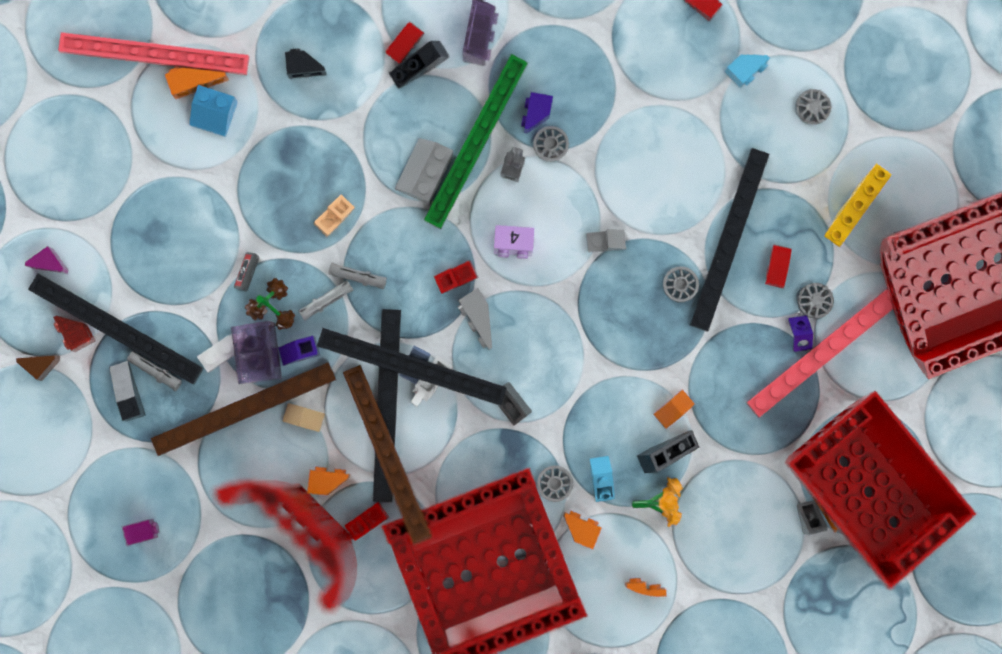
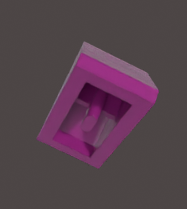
[25,246,68,274]

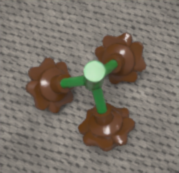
[245,278,295,330]

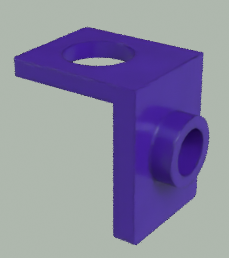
[788,316,813,352]

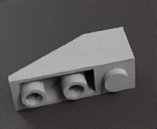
[457,288,492,350]

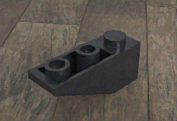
[389,41,450,89]

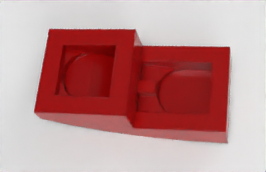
[385,22,425,64]
[765,245,792,288]
[434,260,479,294]
[344,502,389,541]

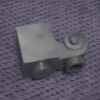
[500,147,526,182]

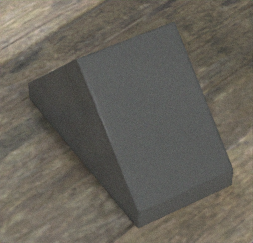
[797,500,828,535]

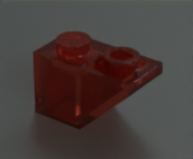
[53,315,96,352]

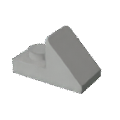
[586,229,626,253]

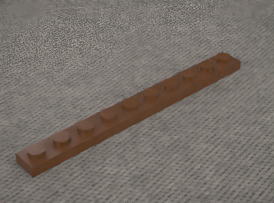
[150,362,336,456]
[343,365,433,545]

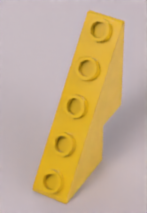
[824,163,892,247]

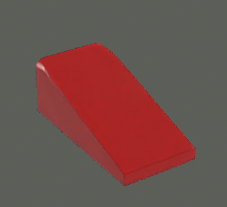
[684,0,723,22]

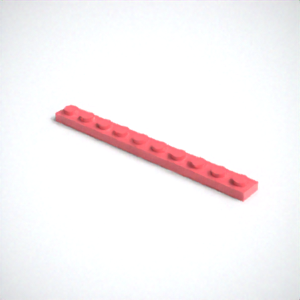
[58,32,250,75]
[746,289,893,418]

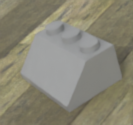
[395,138,453,205]

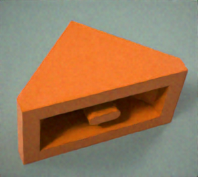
[653,389,695,429]

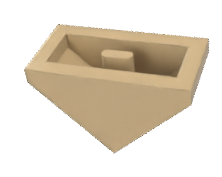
[283,403,325,432]

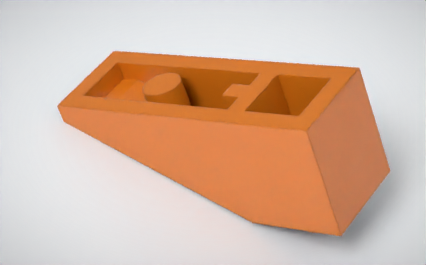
[165,67,229,99]

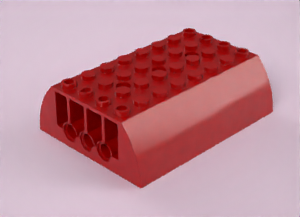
[785,390,977,590]

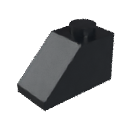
[285,48,327,79]

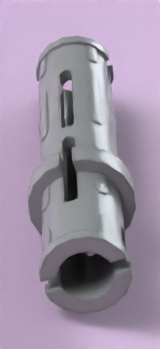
[328,263,387,289]
[298,280,353,321]
[127,351,182,391]

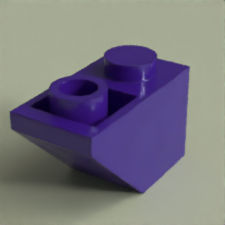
[521,92,553,133]
[278,335,320,366]

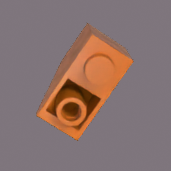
[307,467,350,495]
[564,510,602,549]

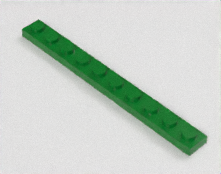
[424,54,528,229]

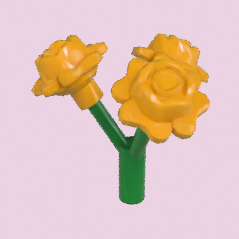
[632,477,683,527]

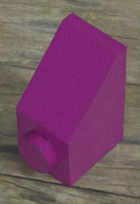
[122,519,159,546]

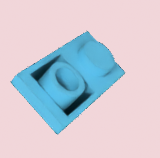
[725,54,770,88]
[590,456,615,502]

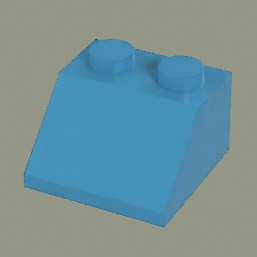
[189,85,238,137]

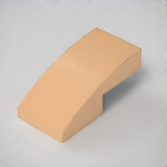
[314,195,355,237]

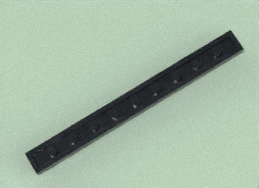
[689,148,770,332]
[28,273,204,385]
[373,309,401,502]
[317,328,507,406]

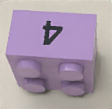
[494,225,534,259]

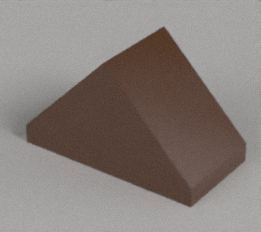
[16,355,60,381]

